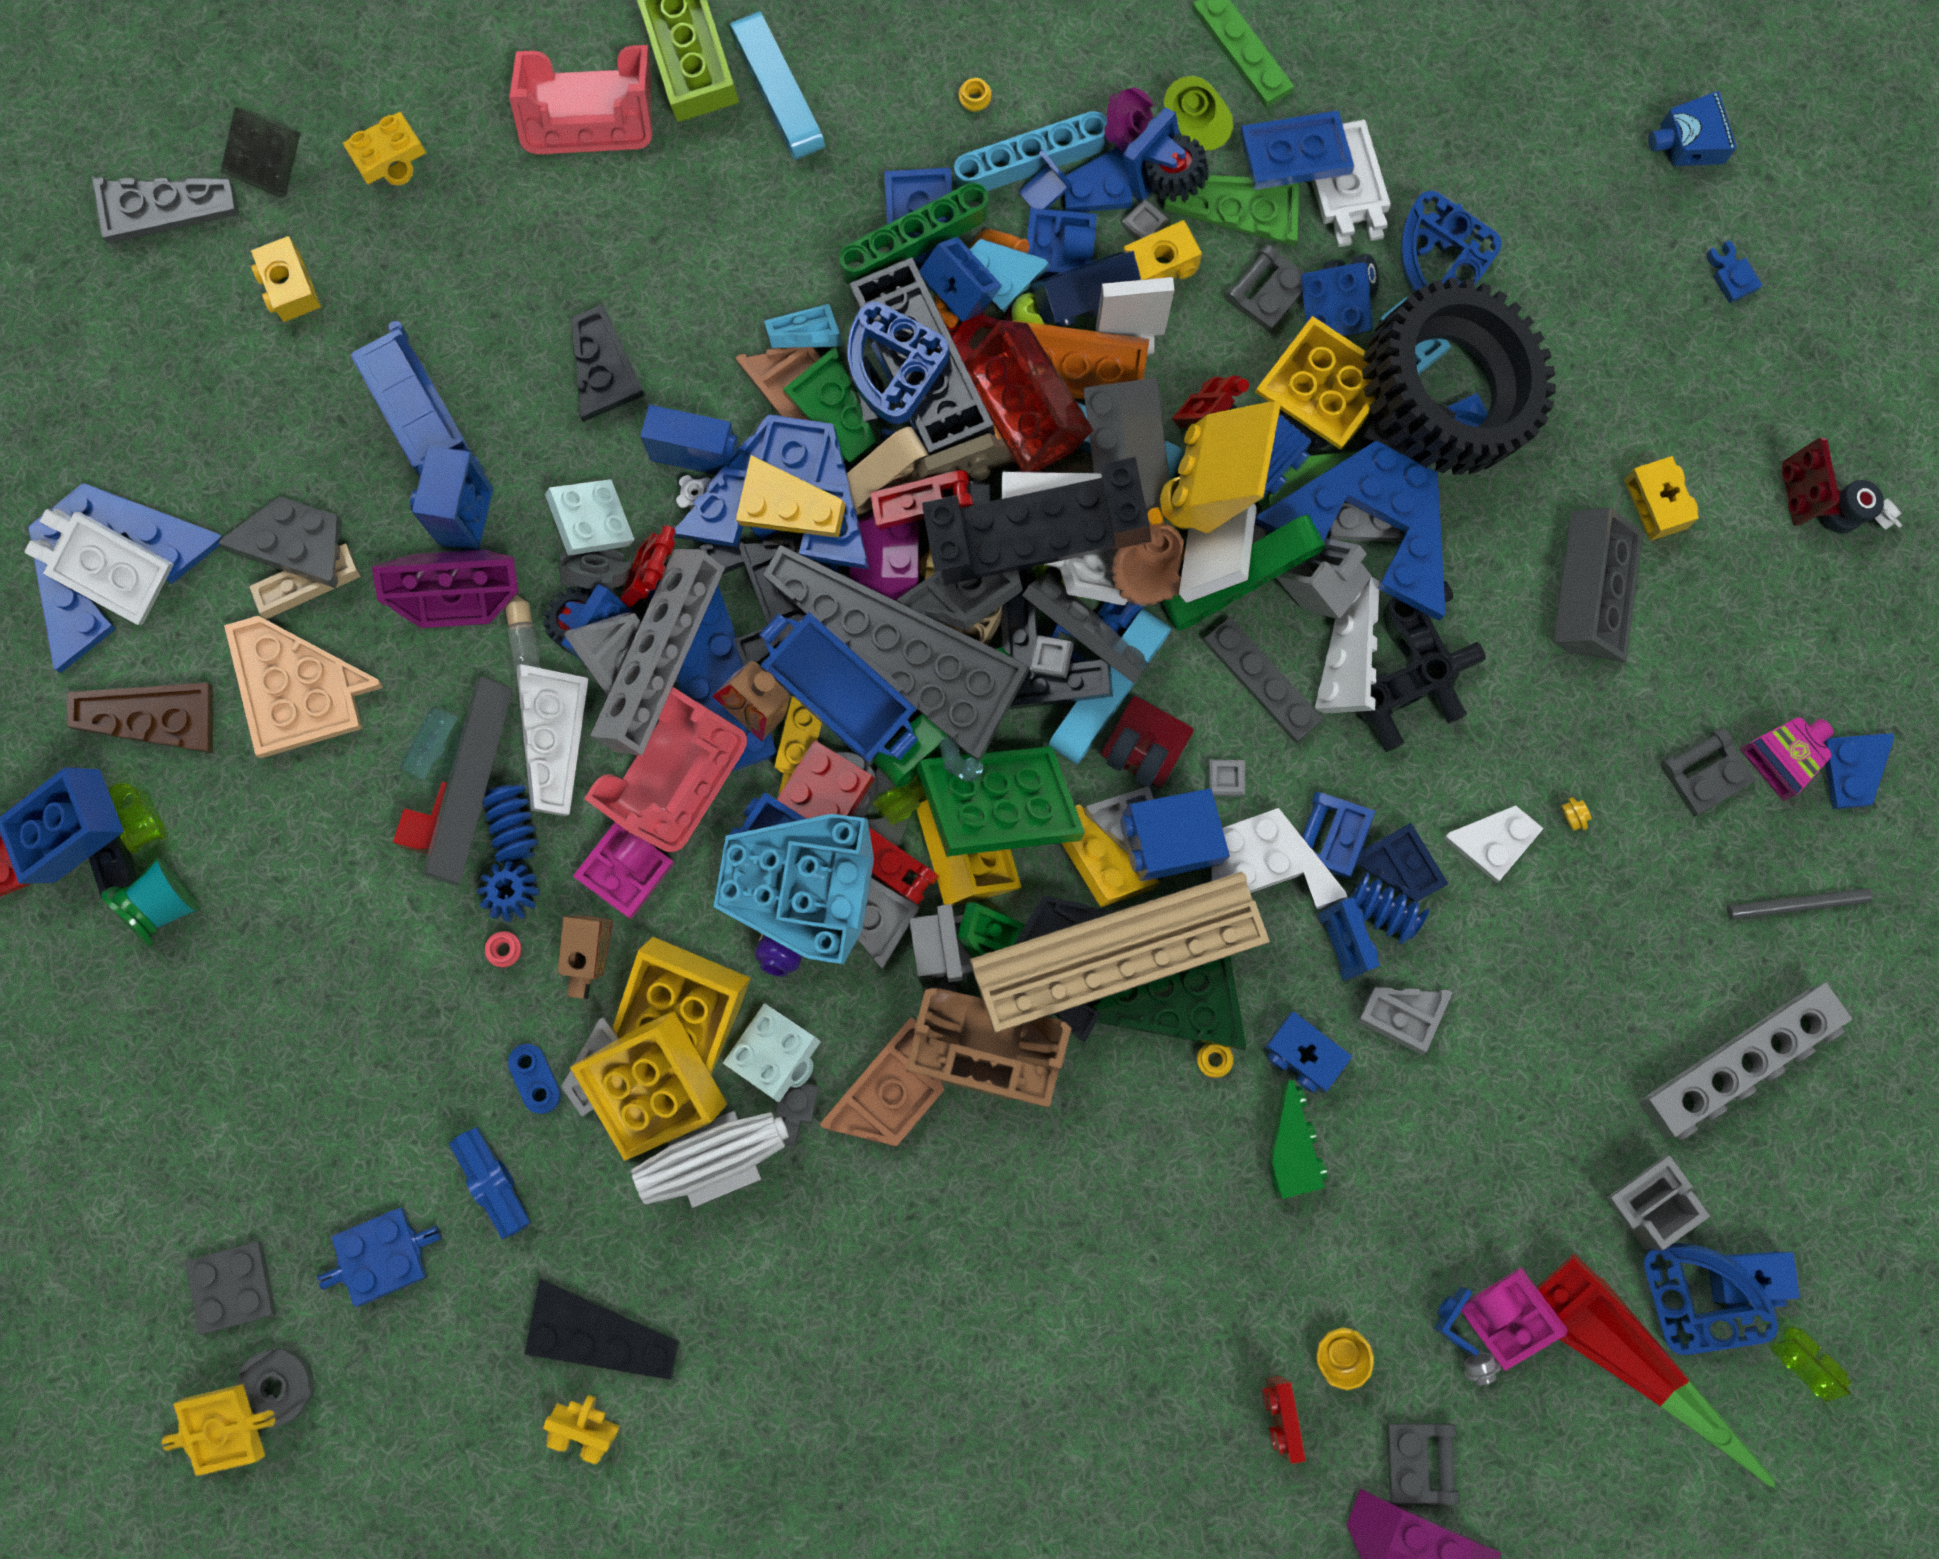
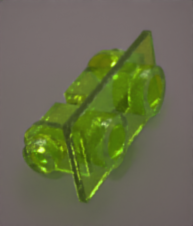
[1769,1325,1851,1402]

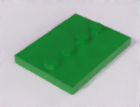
[917,746,1085,857]

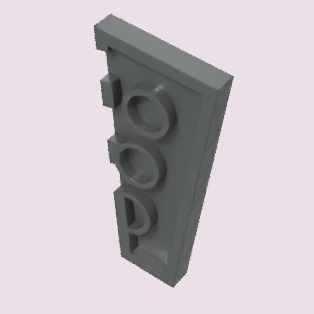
[1022,572,1150,683]

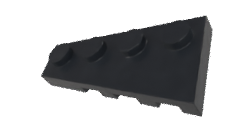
[524,1279,679,1380]

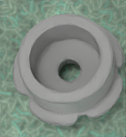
[1464,1352,1501,1385]

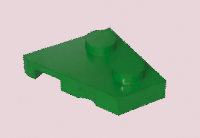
[957,902,1025,958]

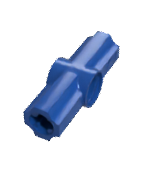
[449,1127,532,1239]

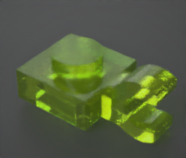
[873,774,927,826]

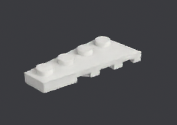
[516,664,588,816]

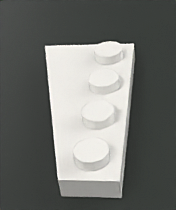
[1315,577,1379,713]

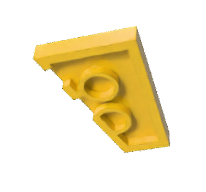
[736,455,846,538]

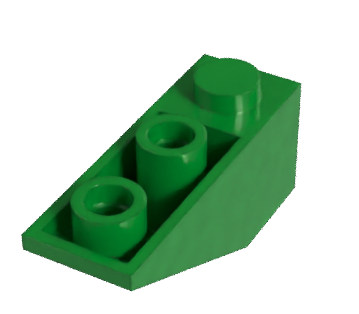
[1267,1079,1328,1199]

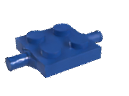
[317,1207,442,1307]

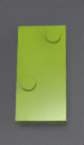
[637,0,740,122]

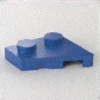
[1823,733,1894,809]

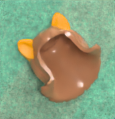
[1112,507,1186,606]

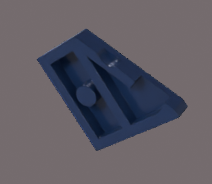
[1357,823,1448,902]

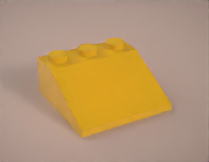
[1255,316,1376,450]
[1172,401,1281,534]
[612,937,751,1074]
[570,1011,727,1161]

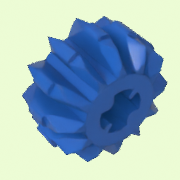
[477,861,540,922]

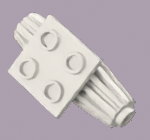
[632,1111,789,1208]

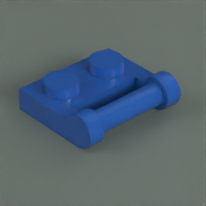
[1302,792,1375,879]
[1317,897,1380,981]

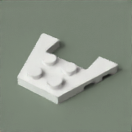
[1212,808,1348,909]

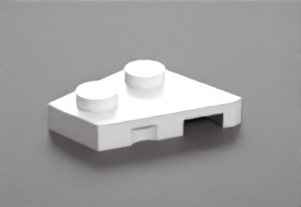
[1443,806,1544,883]

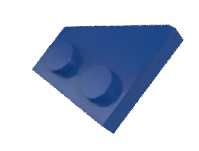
[1064,147,1132,212]

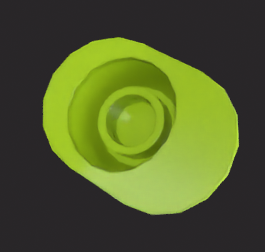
[1164,76,1233,150]

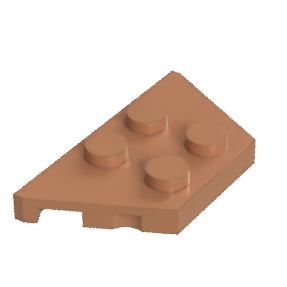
[735,347,821,420]
[819,1017,944,1147]

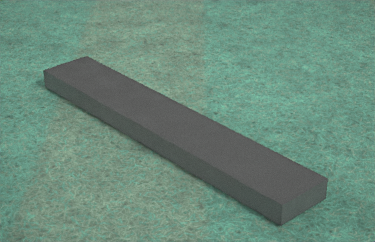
[422,677,513,886]

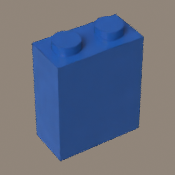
[640,404,741,475]
[1120,788,1230,881]

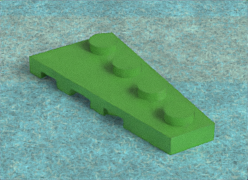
[1164,175,1299,247]

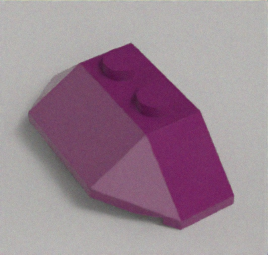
[849,511,922,601]
[372,550,519,628]
[1346,1489,1501,1559]

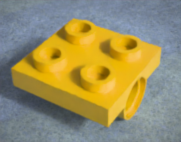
[342,112,426,185]

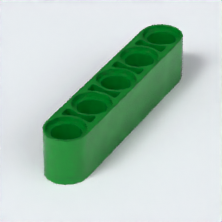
[839,183,989,285]
[1162,515,1326,631]
[874,647,1026,789]

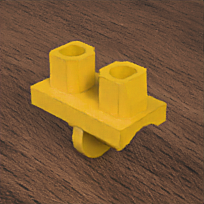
[543,1395,620,1464]

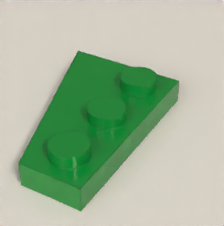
[783,347,877,467]

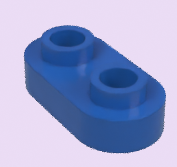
[508,1044,561,1114]

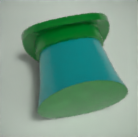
[101,857,200,948]

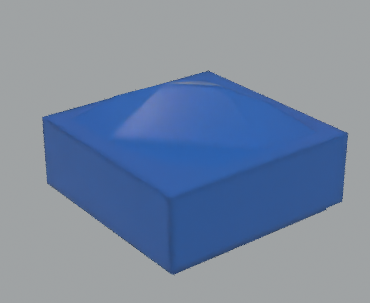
[1447,393,1488,427]

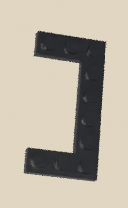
[1001,566,1113,710]

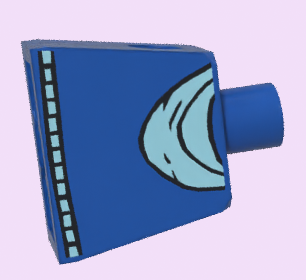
[1648,91,1737,166]

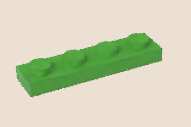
[1192,0,1294,108]

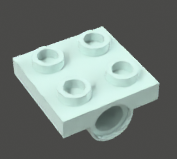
[545,480,634,556]
[723,1003,821,1102]

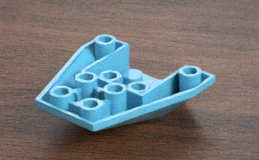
[714,814,874,964]

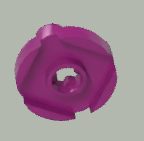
[1104,87,1154,153]

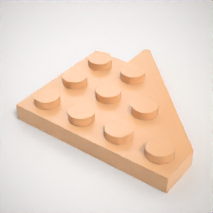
[224,616,383,759]

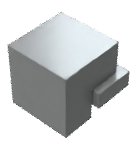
[1277,538,1372,619]
[910,904,974,982]
[1606,1155,1710,1251]

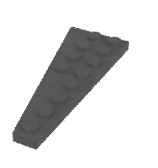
[763,545,1030,761]

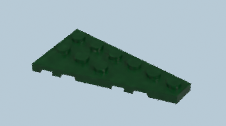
[1052,956,1246,1051]

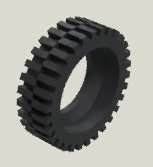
[1362,278,1556,475]

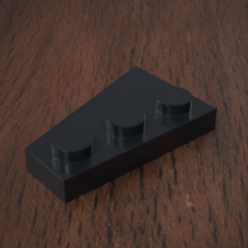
[572,304,645,422]

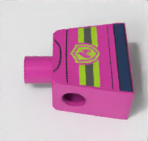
[1739,717,1834,801]

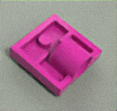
[573,822,675,920]
[1461,1267,1568,1371]

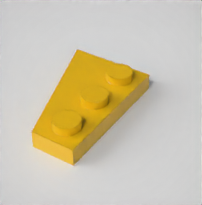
[1062,804,1160,908]

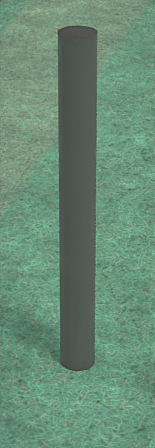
[1727,888,1873,920]

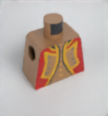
[712,661,790,741]
[558,914,613,999]

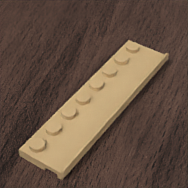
[969,872,1270,1033]

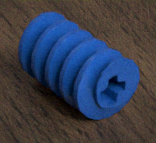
[482,785,539,863]
[1351,872,1430,945]

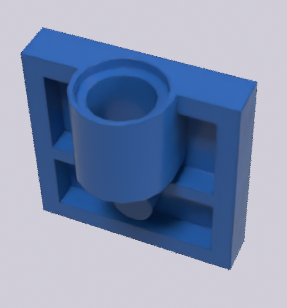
[1027,208,1097,278]

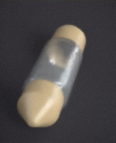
[505,595,542,682]

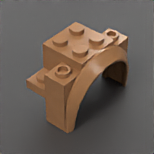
[905,988,1071,1108]

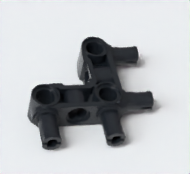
[1355,581,1486,753]

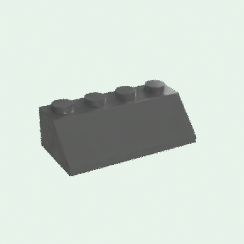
[1084,377,1170,518]
[1553,507,1643,662]

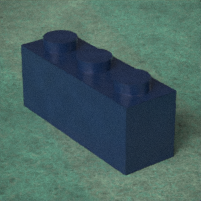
[1031,251,1141,327]

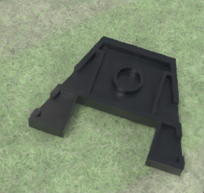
[700,538,818,666]
[1014,895,1118,1043]

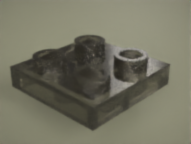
[220,107,301,197]

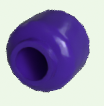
[755,933,802,977]

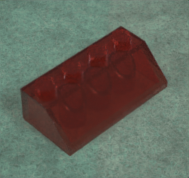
[964,320,1094,473]

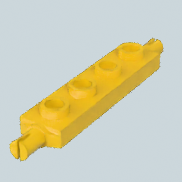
[774,696,822,794]

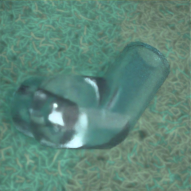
[940,737,983,782]

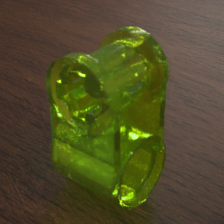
[108,782,168,854]

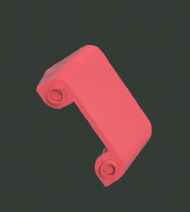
[509,45,652,154]
[584,687,747,852]

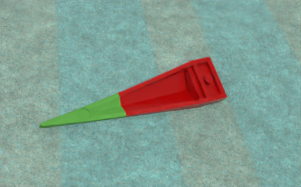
[1536,1254,1775,1487]

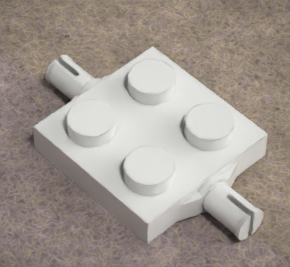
[1044,549,1128,605]

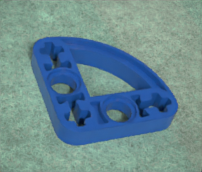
[1400,191,1502,294]
[847,302,950,424]
[1644,1243,1779,1355]

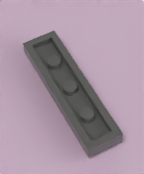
[1203,617,1324,744]

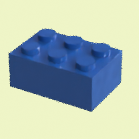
[410,445,494,550]
[0,767,124,884]

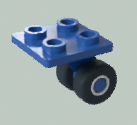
[1302,254,1379,336]

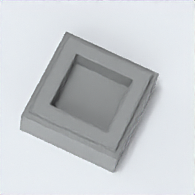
[1122,199,1169,240]
[1030,636,1074,678]
[1209,760,1245,797]

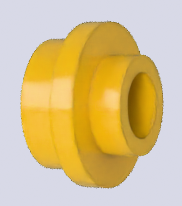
[959,78,991,112]
[1561,797,1592,831]
[1197,1043,1234,1078]

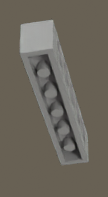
[590,549,725,756]
[1639,982,1852,1140]

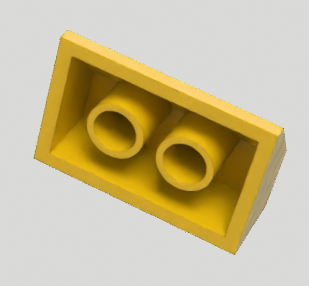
[915,800,1022,906]

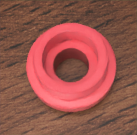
[485,931,522,968]

